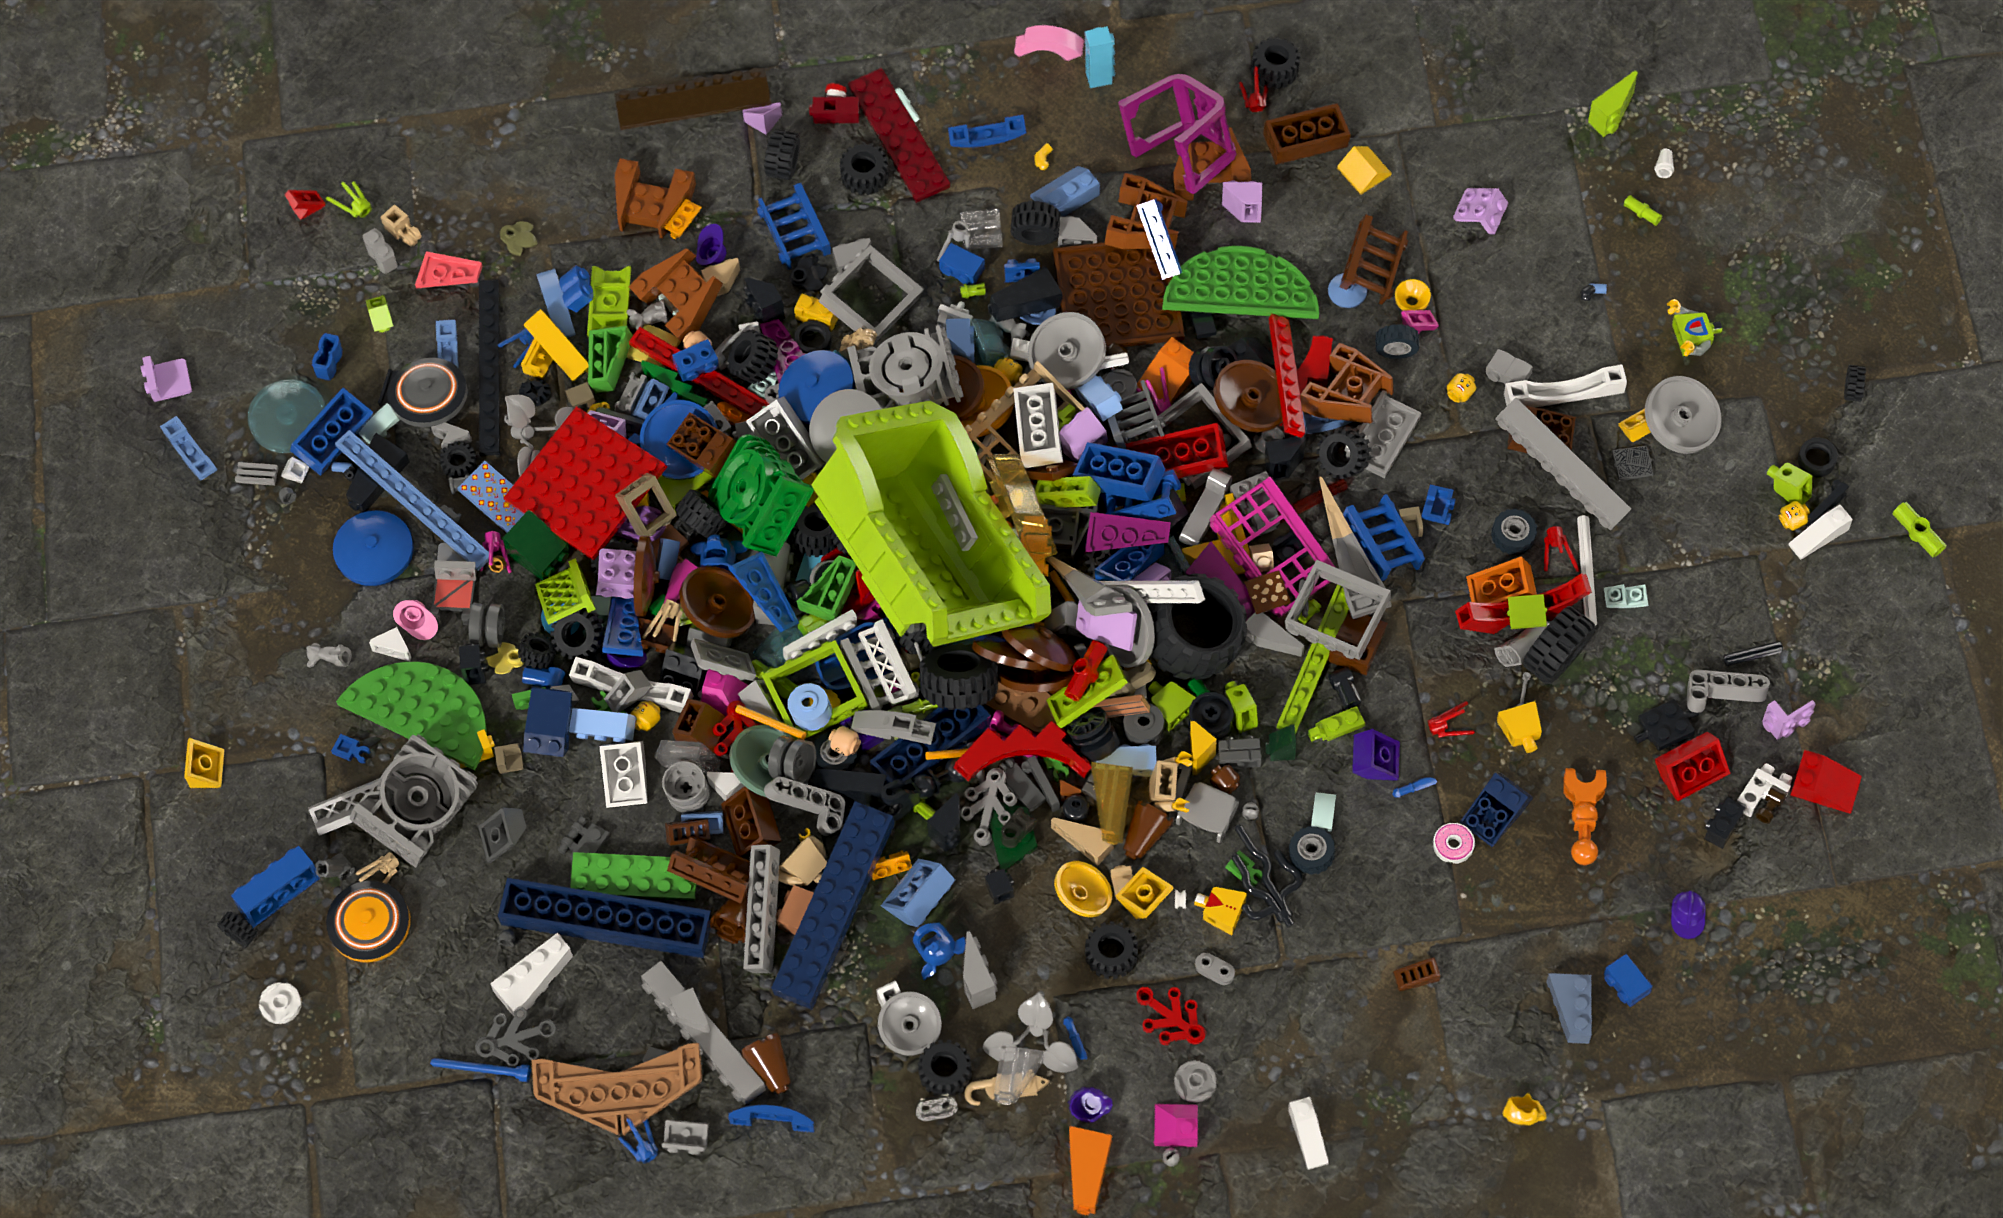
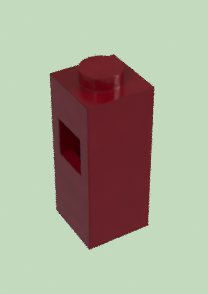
[809,97,860,123]

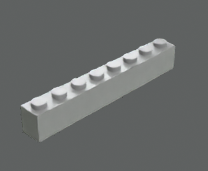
[1495,398,1631,531]
[641,961,766,1105]

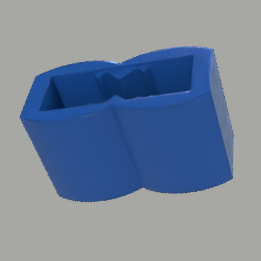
[559,266,593,312]
[312,333,343,381]

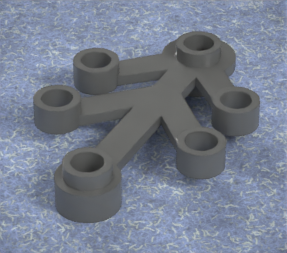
[475,1007,555,1067]

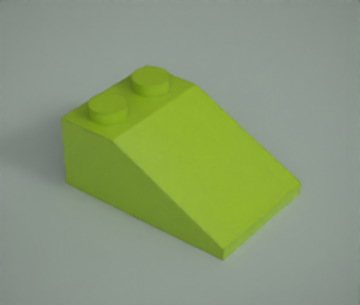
[1588,71,1638,137]

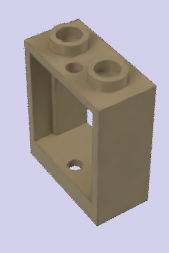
[615,473,677,537]

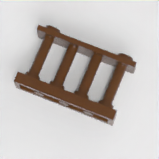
[1339,214,1409,305]
[667,836,750,903]

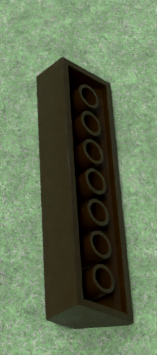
[615,68,771,130]

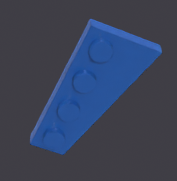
[728,551,799,633]
[602,596,643,656]

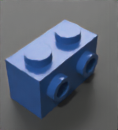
[939,243,985,285]
[672,339,719,382]
[1604,954,1652,1007]

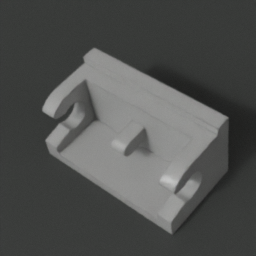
[614,372,648,416]

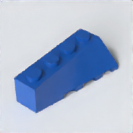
[1094,543,1164,581]

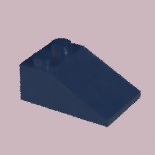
[523,687,573,757]

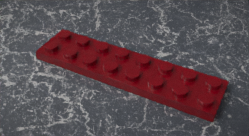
[848,68,951,203]

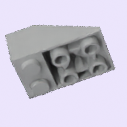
[963,931,998,1009]

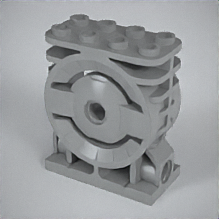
[847,325,964,409]
[349,735,478,868]

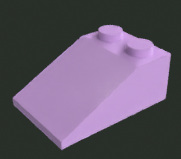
[1075,600,1137,651]

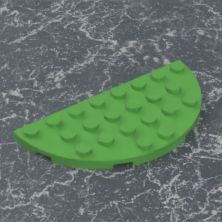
[1162,246,1319,319]
[336,662,487,770]

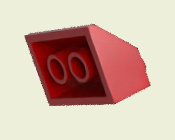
[1655,732,1731,801]

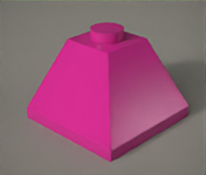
[701,669,748,716]
[1154,1104,1198,1147]

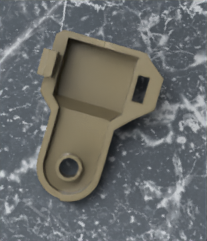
[1109,661,1156,699]

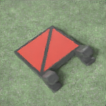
[430,579,476,625]

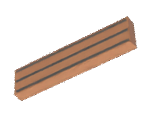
[1092,694,1150,718]

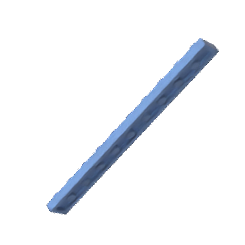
[335,430,489,571]

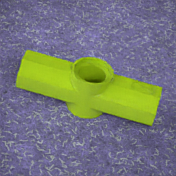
[1892,502,1947,558]

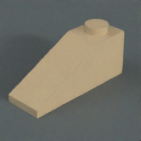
[1051,817,1114,866]

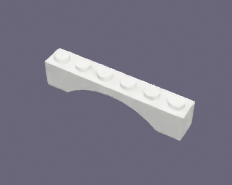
[1504,365,1627,407]
[569,657,694,713]

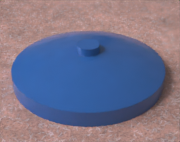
[778,350,856,425]
[640,400,718,480]
[333,511,414,586]

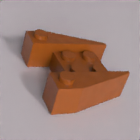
[1173,128,1252,201]
[615,158,696,239]
[1105,173,1188,249]
[629,248,723,342]
[1300,343,1393,423]

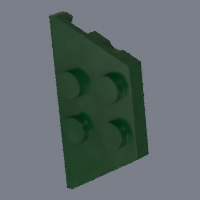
[989,802,1037,872]

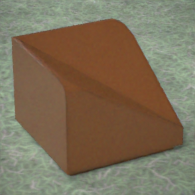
[1060,780,1081,802]

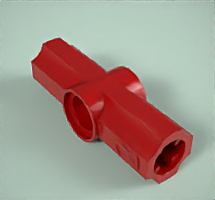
[1064,640,1108,702]

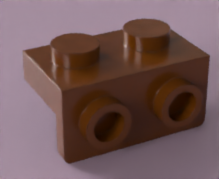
[638,617,680,654]

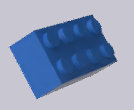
[290,388,373,476]
[1073,442,1165,502]
[231,846,320,928]

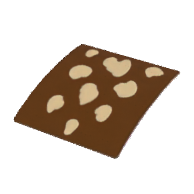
[1245,570,1291,614]

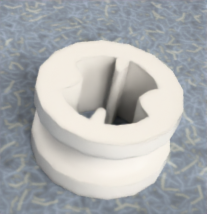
[1175,890,1186,909]

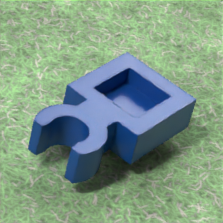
[331,734,371,763]

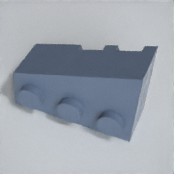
[1547,973,1591,1044]

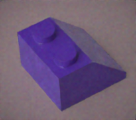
[1353,729,1400,781]

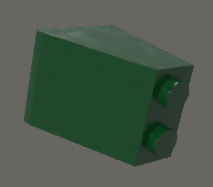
[503,510,570,581]

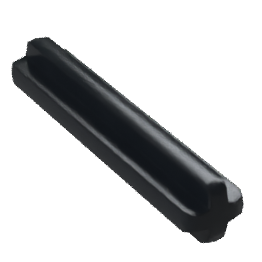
[1723,641,1783,666]

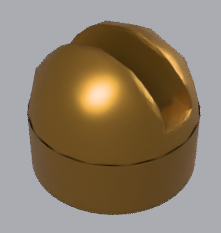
[489,555,506,573]

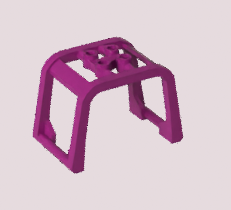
[1118,74,1236,194]

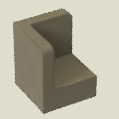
[565,382,596,408]
[1399,506,1423,538]
[494,743,524,774]

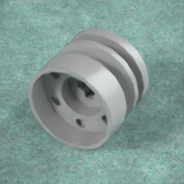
[662,761,710,813]

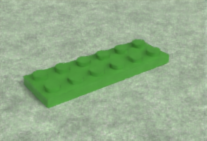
[570,852,698,901]

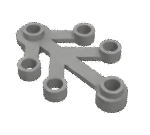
[960,768,1017,846]

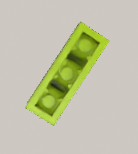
[1034,476,1101,508]

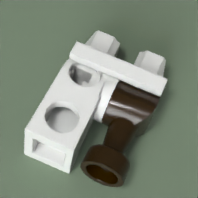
[1737,763,1792,824]

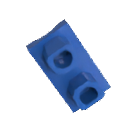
[1005,258,1040,283]

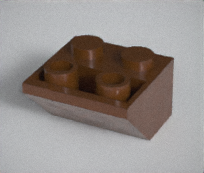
[672,699,726,754]

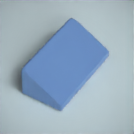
[656,538,680,580]
[681,811,723,835]

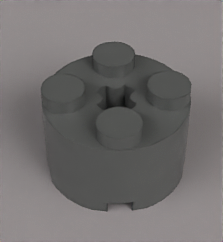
[1237,491,1280,537]

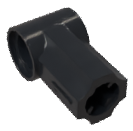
[1328,666,1361,709]

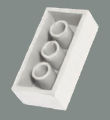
[1013,383,1063,468]

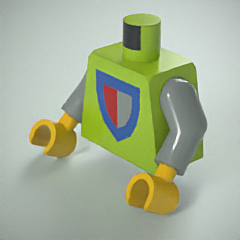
[1667,299,1722,357]

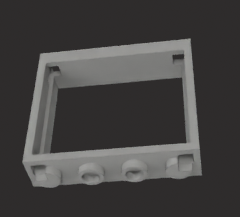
[819,245,924,344]
[1146,383,1252,489]
[1285,560,1391,660]

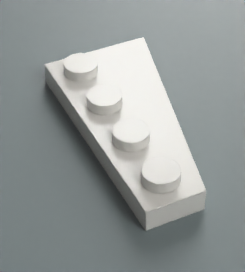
[783,609,857,661]

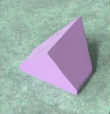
[743,103,782,135]

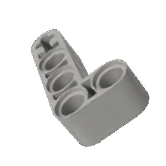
[1178,468,1232,546]
[1687,670,1770,713]
[764,777,845,836]

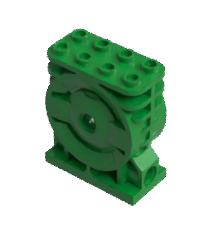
[708,434,814,557]

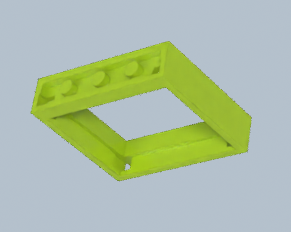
[762,640,868,740]

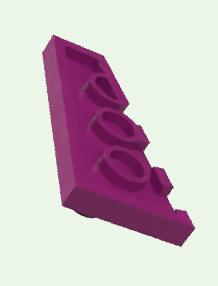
[760,319,805,384]
[1085,512,1171,552]
[1185,541,1255,622]

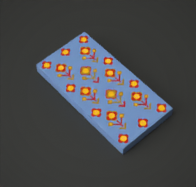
[458,461,524,533]

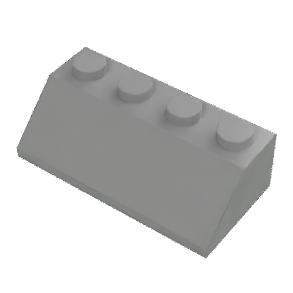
[746,396,826,480]
[753,543,794,625]

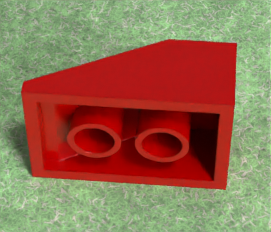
[1790,750,1862,814]

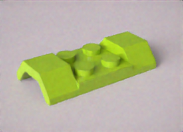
[587,266,631,336]

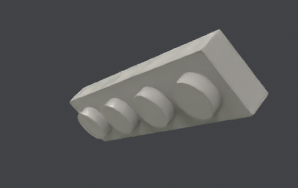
[931,474,978,551]

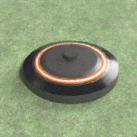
[388,358,467,427]

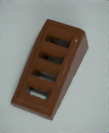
[665,819,710,846]
[1393,957,1440,992]

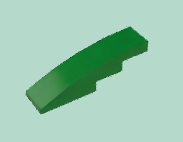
[641,360,708,407]

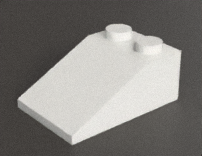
[600,741,648,808]

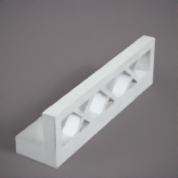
[858,620,916,706]

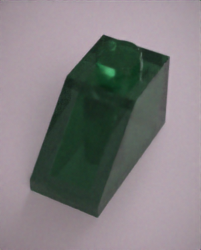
[1265,724,1296,761]

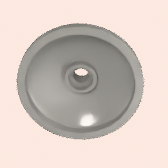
[878,992,941,1056]

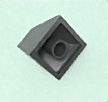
[478,807,526,863]

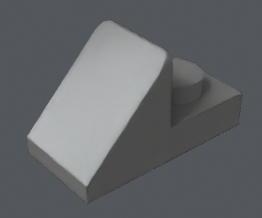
[431,423,472,449]

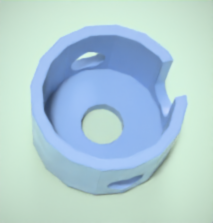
[788,683,832,731]

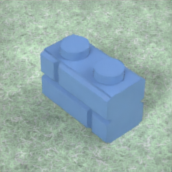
[631,379,669,420]

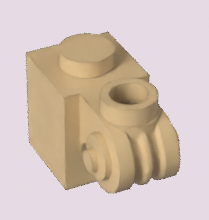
[381,205,422,246]
[839,328,877,361]

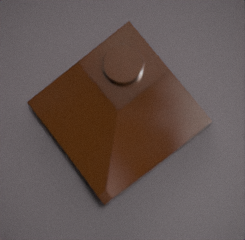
[1025,457,1078,481]

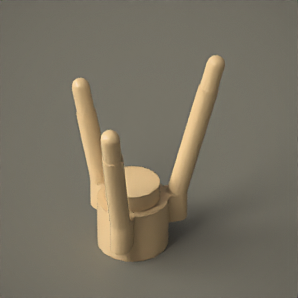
[642,599,683,642]
[356,852,399,884]

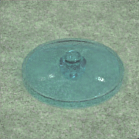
[248,380,326,453]

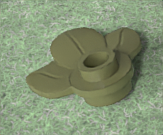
[500,221,537,256]

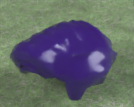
[1068,1087,1113,1123]

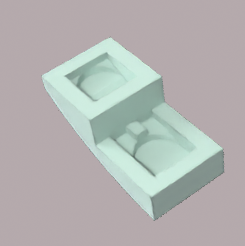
[359,403,400,444]
[1311,792,1336,832]

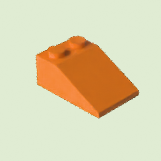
[1137,337,1194,404]
[1466,556,1537,603]

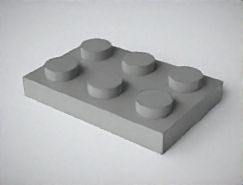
[690,638,756,681]

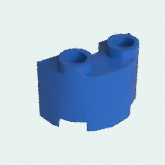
[1421,484,1456,525]

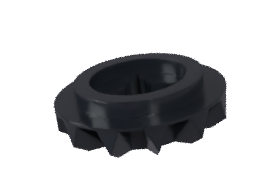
[519,377,551,407]

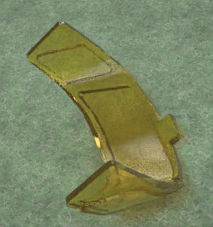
[987,454,1057,562]

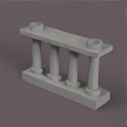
[839,623,920,711]

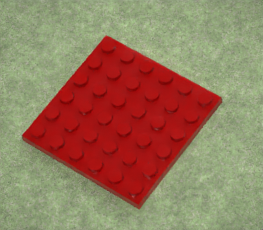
[503,406,667,560]

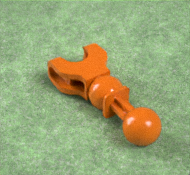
[1563,768,1607,865]

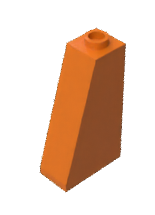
[1069,1126,1112,1215]

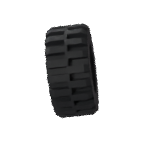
[1523,606,1596,684]
[920,643,998,710]

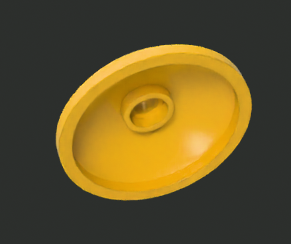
[1055,861,1112,917]

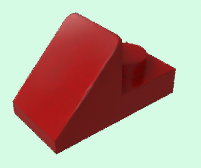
[285,190,326,219]

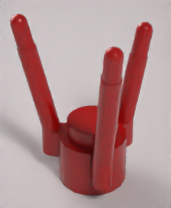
[1239,67,1268,112]
[1544,526,1580,572]
[1428,701,1475,738]

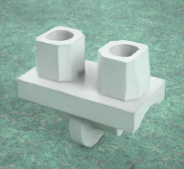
[937,301,973,328]

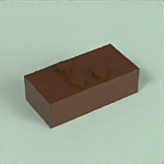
[1263,103,1351,165]

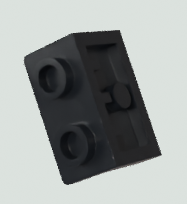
[1272,523,1310,570]

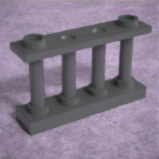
[1107,380,1166,450]

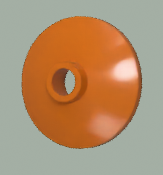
[717,402,751,426]

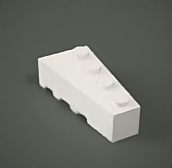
[490,933,573,1017]

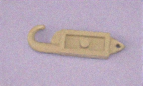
[965,1072,1049,1105]

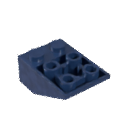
[1459,773,1533,847]

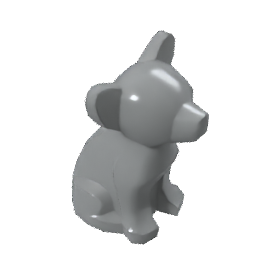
[626,300,668,330]
[989,315,1030,341]
[306,643,351,667]

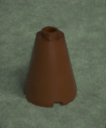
[1123,800,1174,860]
[709,886,749,944]
[740,1033,791,1095]

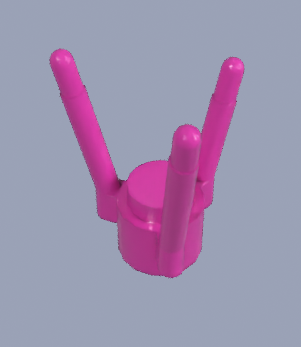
[1136,367,1172,416]
[479,531,512,573]

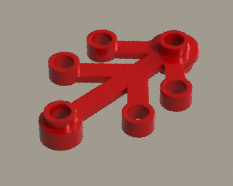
[712,700,762,773]
[1136,987,1206,1045]

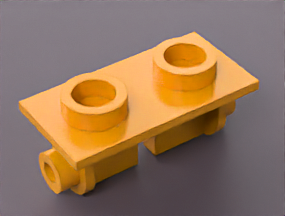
[664,199,702,239]
[872,850,912,881]

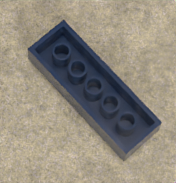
[870,705,991,784]

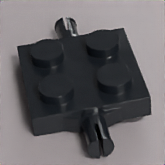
[1634,699,1699,751]

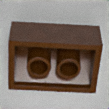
[721,786,781,858]

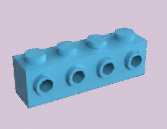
[1085,27,1115,88]

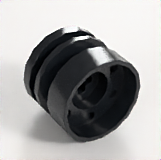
[1067,708,1120,762]

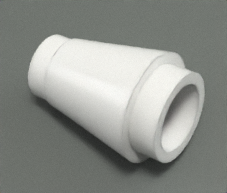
[1655,149,1674,178]

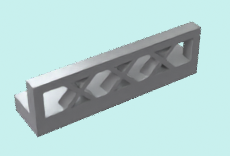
[308,778,394,836]

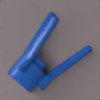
[498,328,534,368]
[619,1118,658,1164]

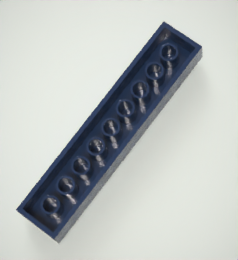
[771,802,895,1010]
[498,878,712,958]

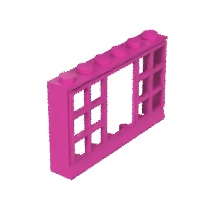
[1209,477,1336,618]

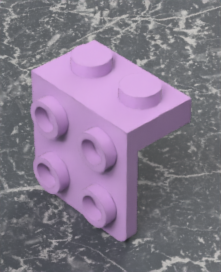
[1453,188,1508,234]
[141,356,192,402]
[596,549,636,599]
[1762,700,1816,740]

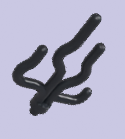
[1231,824,1302,928]

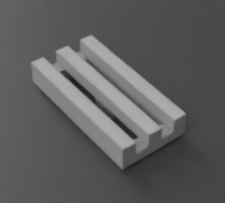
[235,462,278,485]

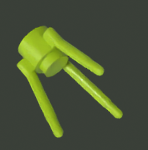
[326,182,372,218]

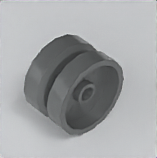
[469,602,505,648]
[768,735,816,784]

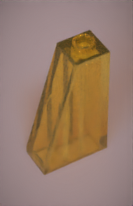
[1091,762,1133,845]

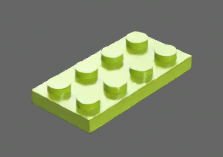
[1046,654,1128,728]

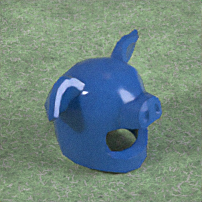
[690,534,748,572]
[913,923,966,980]

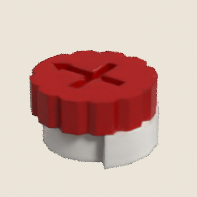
[825,83,847,97]

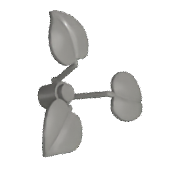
[505,395,574,476]
[983,992,1079,1072]

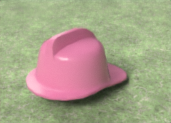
[393,600,438,640]

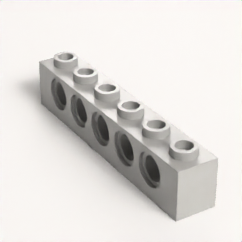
[743,845,780,973]

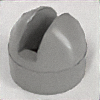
[1242,802,1259,820]
[1163,1148,1180,1166]

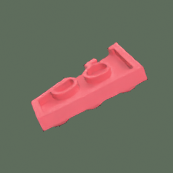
[415,252,483,288]

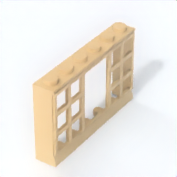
[964,361,1085,494]

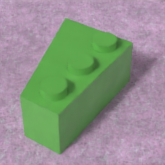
[588,326,633,393]
[796,555,859,621]

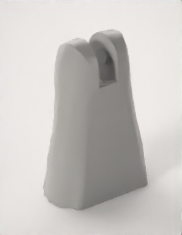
[1494,621,1550,667]

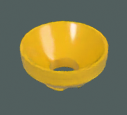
[1395,279,1431,311]

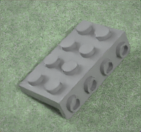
[1344,390,1422,478]

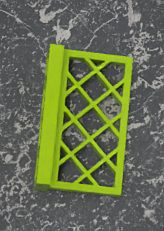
[535,558,596,625]

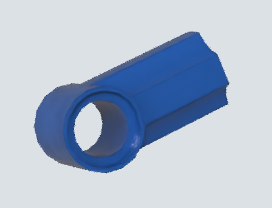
[522,665,565,689]

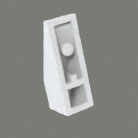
[1788,505,1853,560]
[1289,1097,1328,1170]

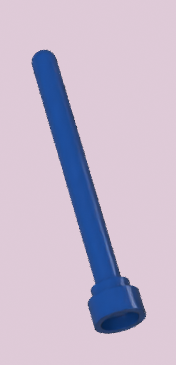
[430,1058,531,1082]

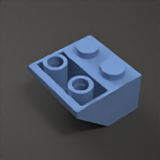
[946,319,974,363]

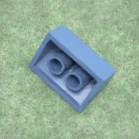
[1030,166,1100,217]
[881,858,955,927]

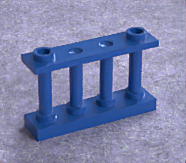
[757,183,831,270]
[1100,469,1181,520]
[1343,494,1425,581]

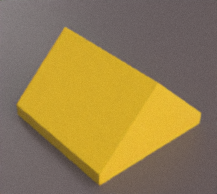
[1337,146,1392,195]
[1190,721,1217,775]
[184,738,224,788]
[1116,867,1174,919]

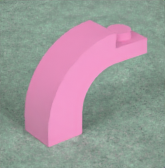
[1014,25,1084,61]

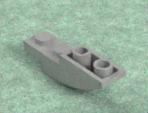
[851,710,936,745]

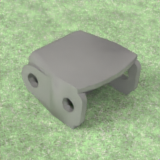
[1176,782,1239,843]

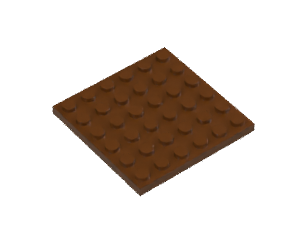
[1053,242,1185,347]

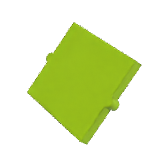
[1507,594,1547,629]

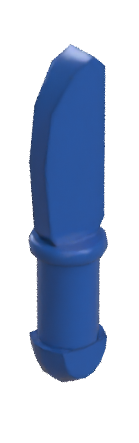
[1392,777,1437,798]
[1064,1017,1087,1059]

